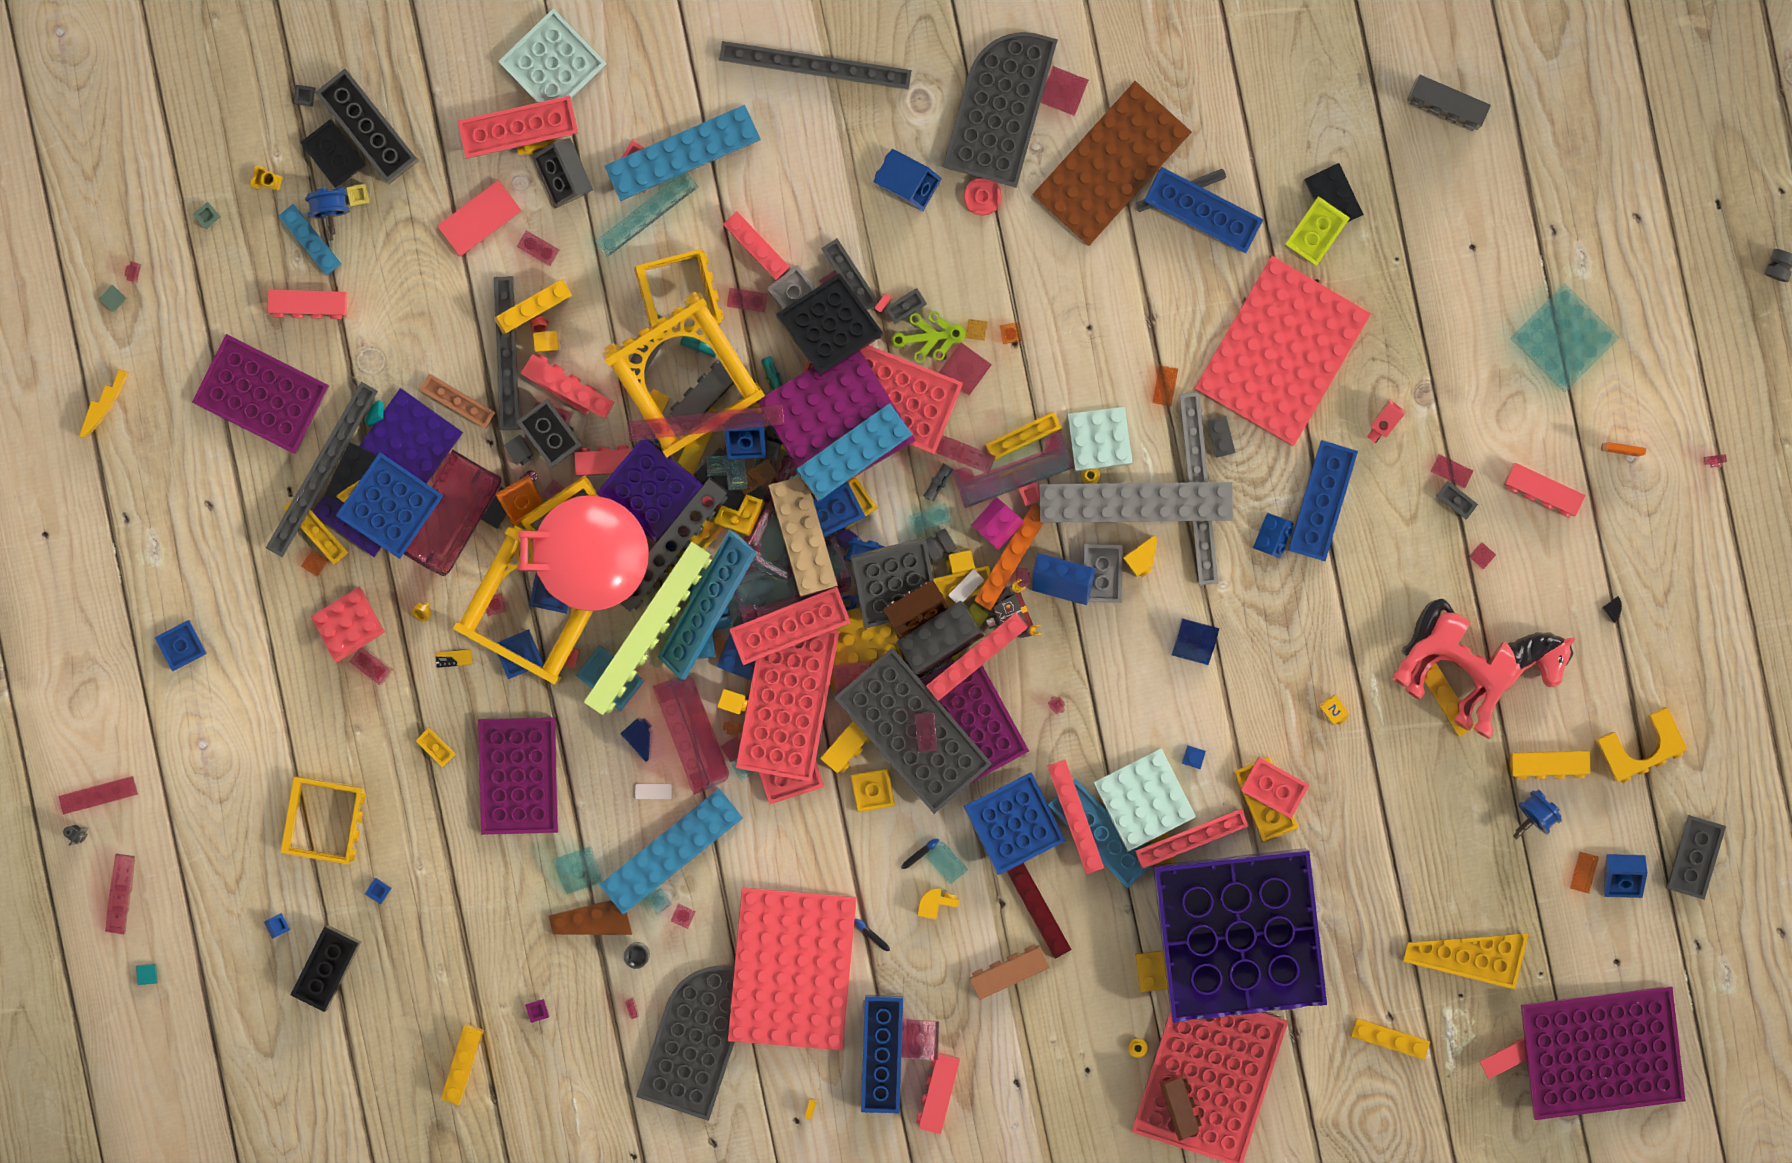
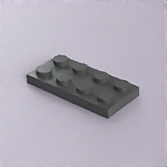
[1666,815,1726,900]

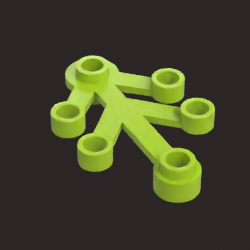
[891,311,966,363]

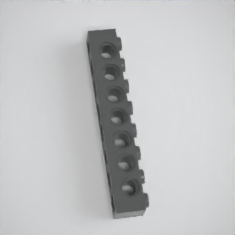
[620,477,728,612]

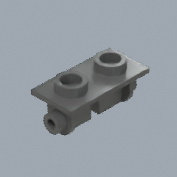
[63,825,89,846]

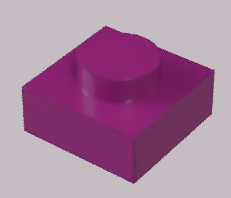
[525,999,550,1023]

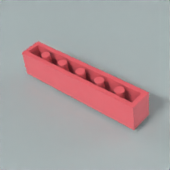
[926,612,1029,701]

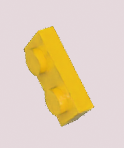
[416,727,456,768]

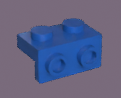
[1253,513,1294,559]

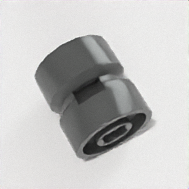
[1765,249,1792,283]
[926,528,957,563]
[624,942,650,969]

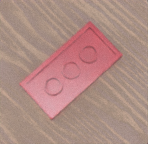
[437,180,522,257]

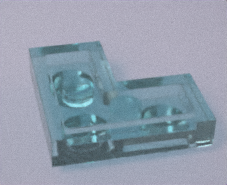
[706,455,747,490]

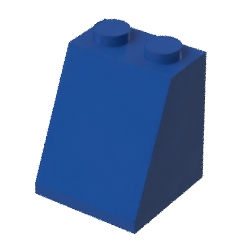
[873,148,942,211]

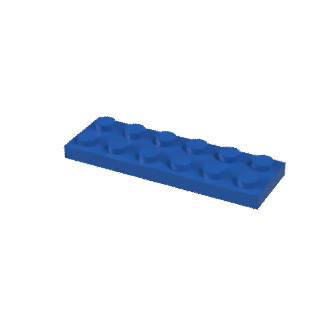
[1144,167,1264,254]
[1288,440,1358,562]

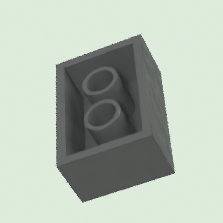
[516,399,583,468]

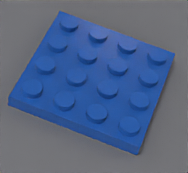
[336,452,443,559]
[963,772,1065,875]

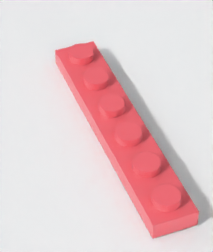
[1047,759,1104,875]
[1135,809,1249,869]

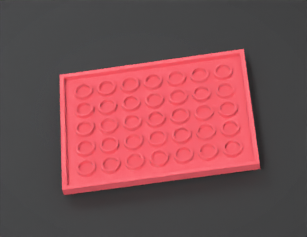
[1194,256,1371,446]
[728,887,857,1050]
[1131,1011,1288,1163]

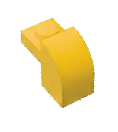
[917,888,959,919]

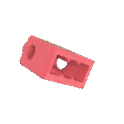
[1367,399,1405,443]

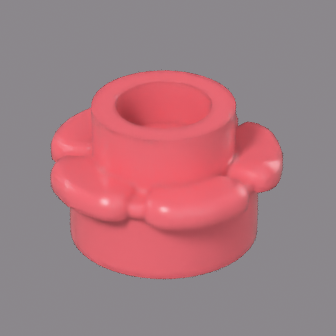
[530,316,549,332]

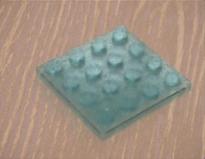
[1510,284,1620,392]

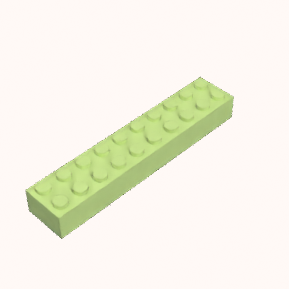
[584,542,712,715]

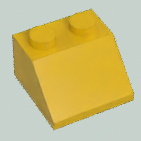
[1122,535,1157,577]

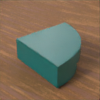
[365,400,384,426]

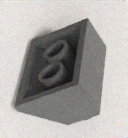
[532,138,593,208]

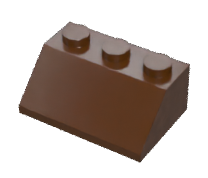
[883,580,949,639]
[1159,1074,1202,1141]

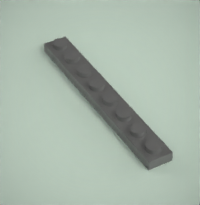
[494,276,520,431]

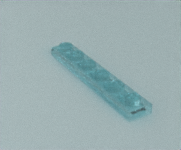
[595,172,698,257]

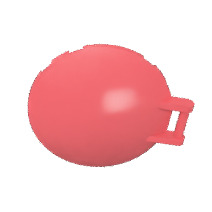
[518,496,649,611]

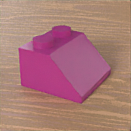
[971,497,1024,550]

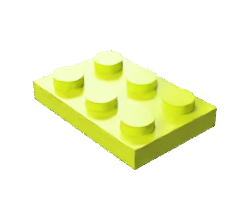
[1285,196,1350,266]

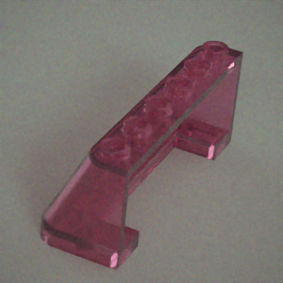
[404,449,501,576]
[652,675,729,794]

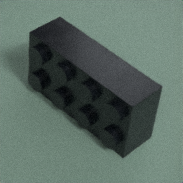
[290,925,361,1012]

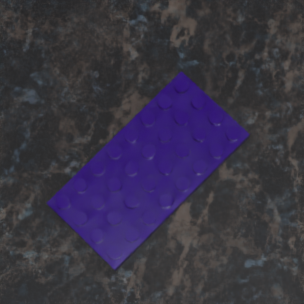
[312,388,464,557]

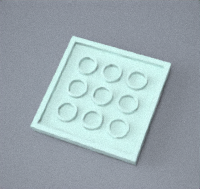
[498,8,607,102]
[1093,748,1196,852]

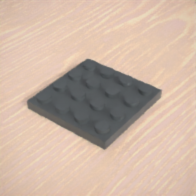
[850,537,934,629]

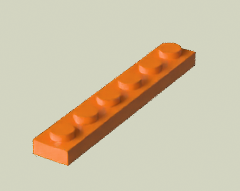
[974,503,1043,611]

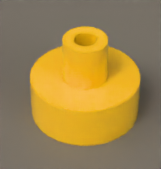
[411,602,432,622]

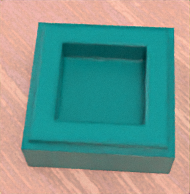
[136,964,158,985]

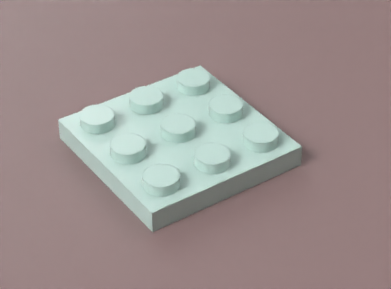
[1068,407,1133,472]

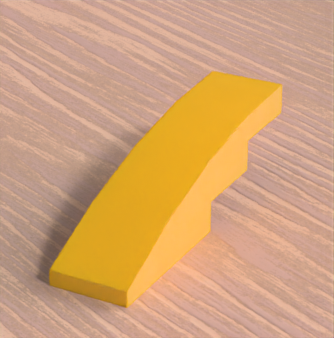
[79,369,129,438]

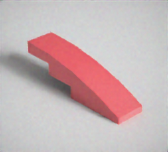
[1479,1037,1527,1079]

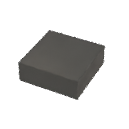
[293,85,316,107]

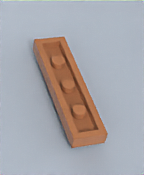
[420,374,496,429]

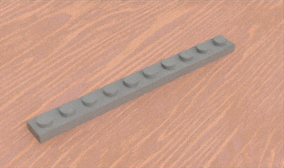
[1180,392,1218,585]

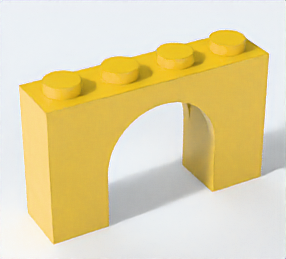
[1596,707,1687,783]

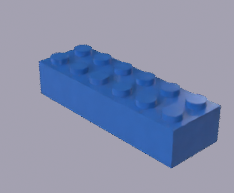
[861,995,903,1114]

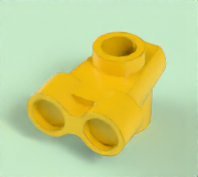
[250,165,283,190]

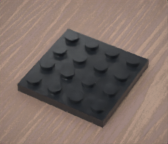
[776,273,883,376]

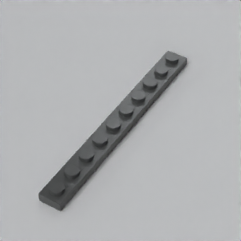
[719,41,912,90]
[266,382,378,558]

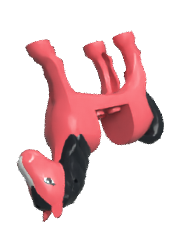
[1392,599,1576,739]

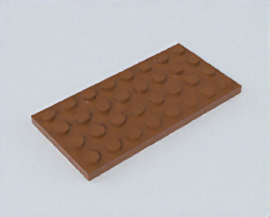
[1032,81,1192,246]

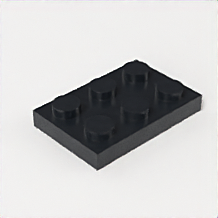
[300,119,366,188]
[1304,163,1364,223]
[325,442,377,503]

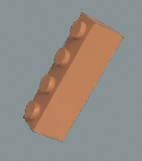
[970,944,1049,1000]

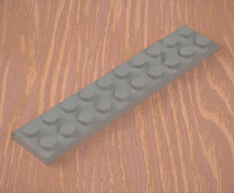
[1040,482,1233,523]

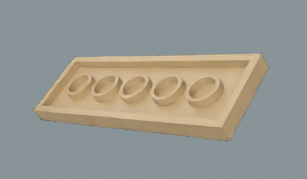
[768,477,838,597]

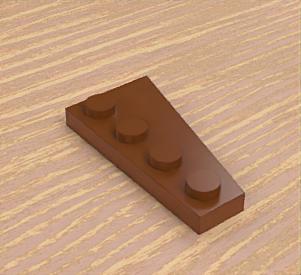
[549,900,632,935]

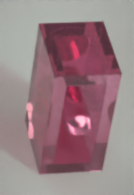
[349,646,394,685]

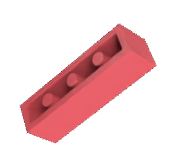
[723,211,790,281]
[268,290,348,319]
[520,354,597,415]
[537,365,615,419]
[574,446,632,476]
[1504,463,1585,518]
[916,1052,960,1134]

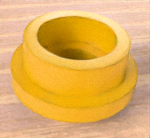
[1081,469,1100,484]
[1128,1038,1147,1058]

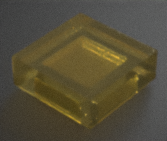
[966,319,987,341]

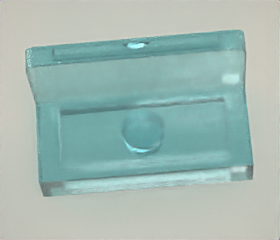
[926,841,968,884]

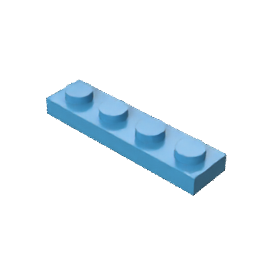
[278,204,342,276]

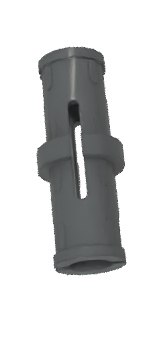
[923,463,954,502]

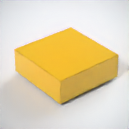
[804,1098,817,1120]

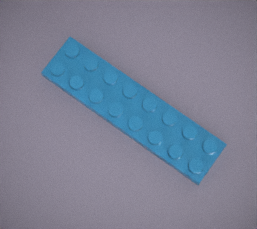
[605,105,761,202]
[658,531,757,680]
[599,789,743,915]

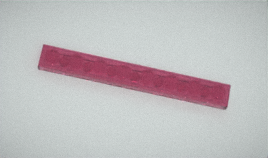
[627,404,784,441]

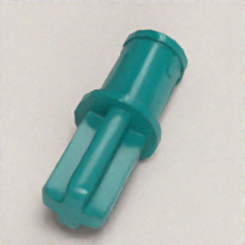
[680,336,716,358]
[761,356,782,391]

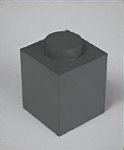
[504,435,534,466]

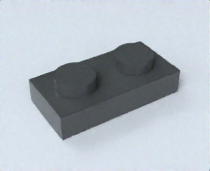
[885,288,927,324]
[1207,416,1236,458]
[1436,481,1478,520]

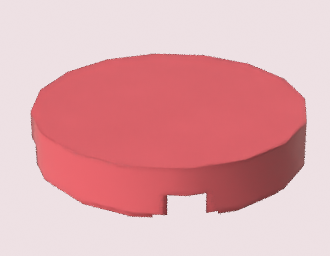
[964,178,1002,216]

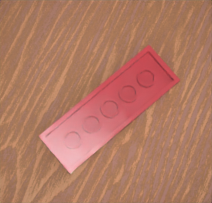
[457,96,579,159]
[729,587,851,665]

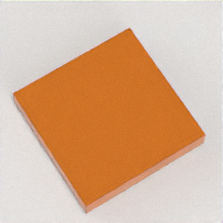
[1601,442,1646,457]
[495,475,544,526]

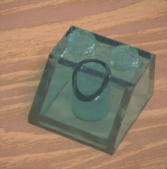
[553,846,603,894]

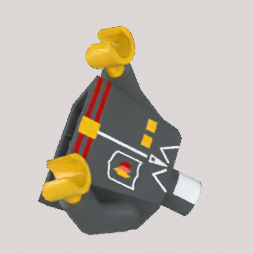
[985,579,1043,638]

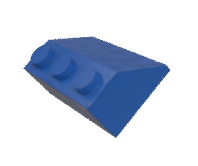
[1032,553,1097,605]

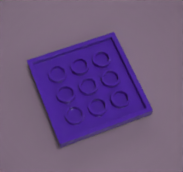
[596,435,704,542]

